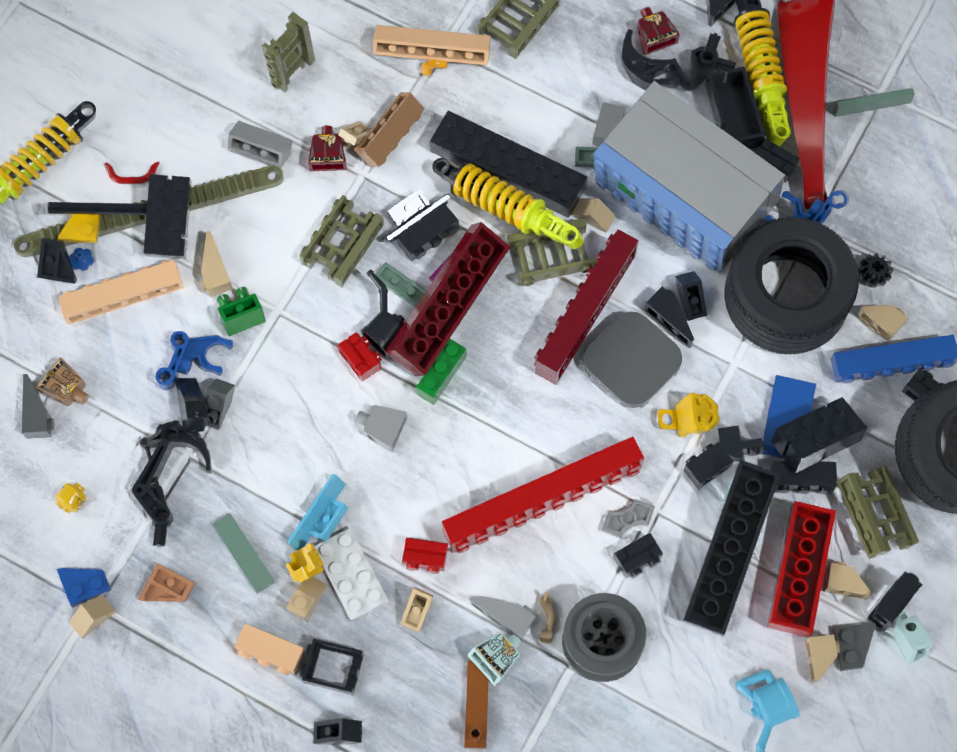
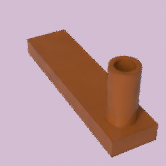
[464,660,489,749]

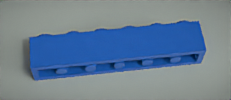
[830,335,957,384]

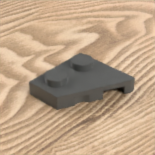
[833,623,876,671]

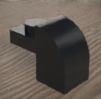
[718,425,765,462]

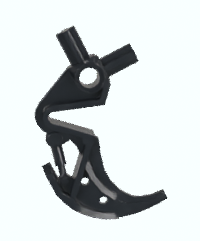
[621,29,737,91]

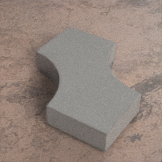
[601,499,655,539]

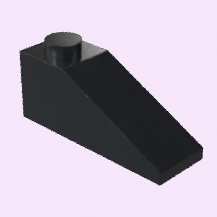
[644,286,694,348]
[175,378,208,432]

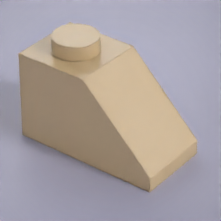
[857,305,908,342]
[824,561,871,600]
[286,577,328,622]
[805,635,840,683]

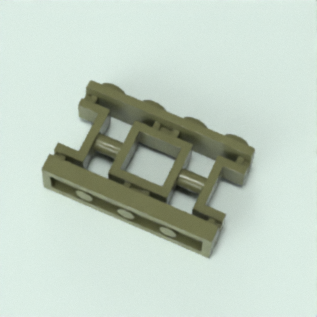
[262,12,315,92]
[299,195,384,288]
[836,466,919,559]

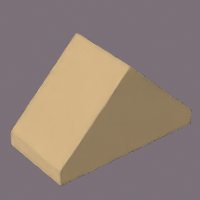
[571,198,616,233]
[69,595,116,639]

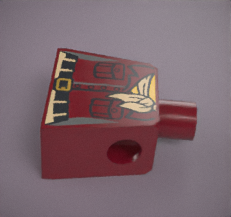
[637,7,679,56]
[308,125,347,172]

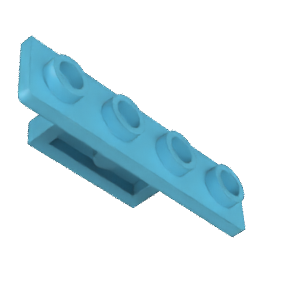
[287,474,349,551]

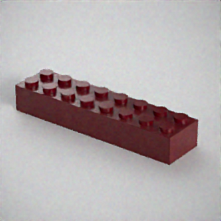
[385,222,510,376]
[534,229,639,385]

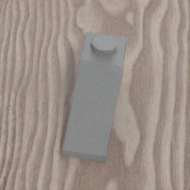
[469,596,536,641]

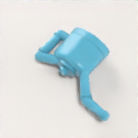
[735,669,800,752]

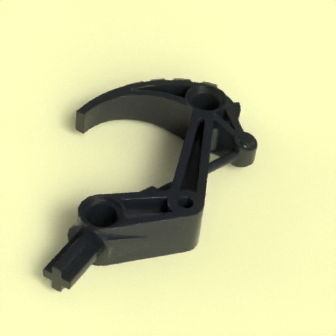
[132,420,212,547]

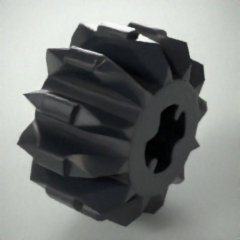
[858,253,894,288]

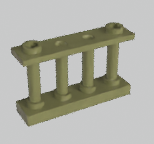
[478,0,560,59]
[507,218,597,286]

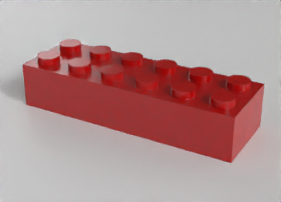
[767,501,836,638]

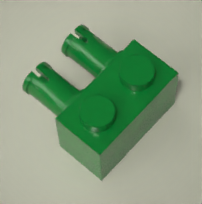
[216,286,266,337]

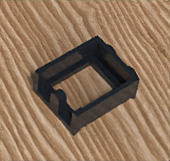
[866,571,923,632]
[299,638,364,696]

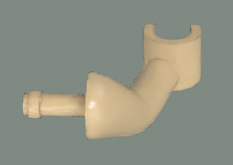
[539,592,556,643]

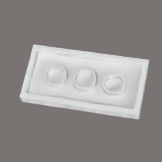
[314,528,389,622]

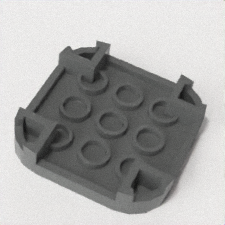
[583,311,682,408]

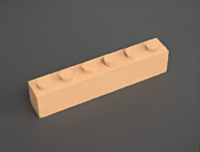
[373,25,491,65]
[58,260,184,325]

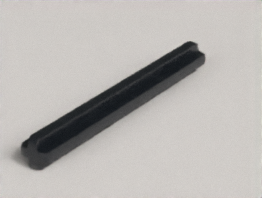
[47,202,147,215]

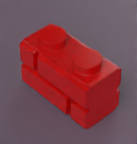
[337,332,382,382]
[402,537,448,574]

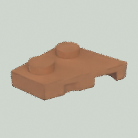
[138,563,196,602]

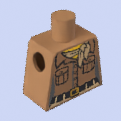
[36,357,89,407]

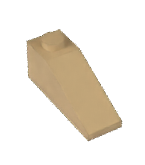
[200,230,233,297]

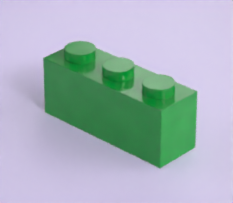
[416,339,467,405]

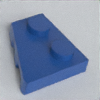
[56,568,112,608]

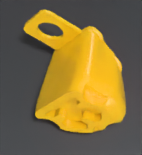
[657,392,720,438]

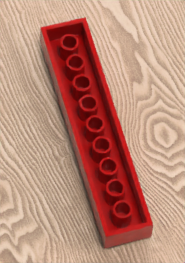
[441,436,644,553]

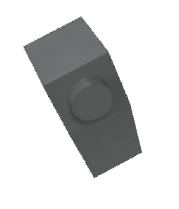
[22,374,55,439]

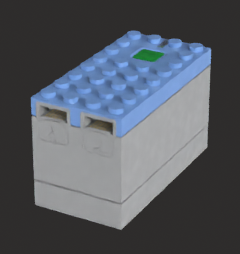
[593,81,785,273]

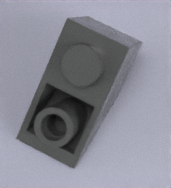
[205,378,235,430]

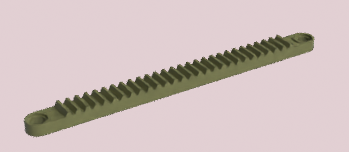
[14,165,284,257]

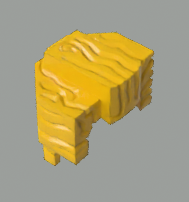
[286,542,324,583]

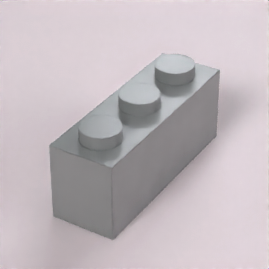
[227,121,292,168]

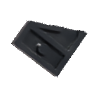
[37,237,77,284]

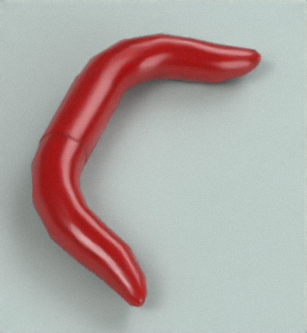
[104,161,160,185]

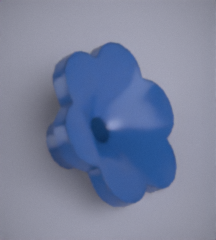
[69,248,94,271]

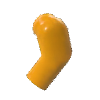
[421,60,447,76]

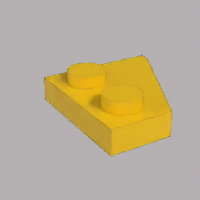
[58,214,101,243]

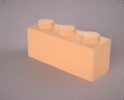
[234,624,306,676]

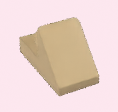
[338,121,371,153]
[400,587,434,633]

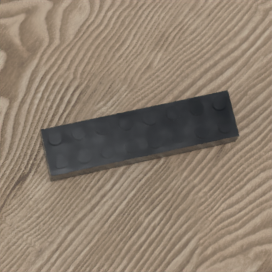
[429,110,588,218]
[683,459,781,636]

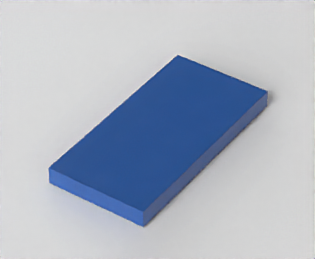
[760,375,816,459]

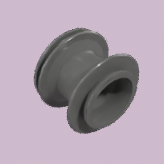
[562,593,646,682]

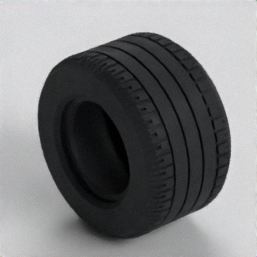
[724,217,859,355]
[895,380,957,514]

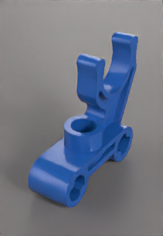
[765,190,849,225]
[155,331,233,391]

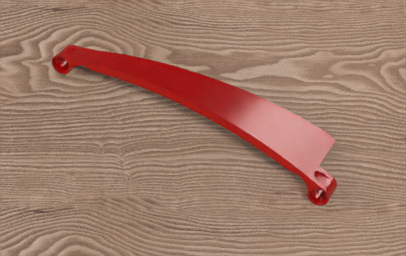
[777,0,835,210]

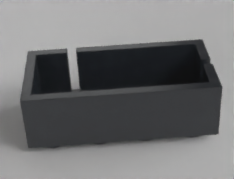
[705,67,766,149]
[143,174,192,259]
[771,397,867,473]

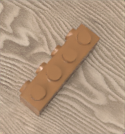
[354,92,425,167]

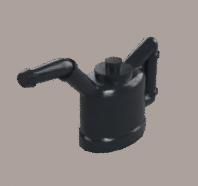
[360,269,405,359]

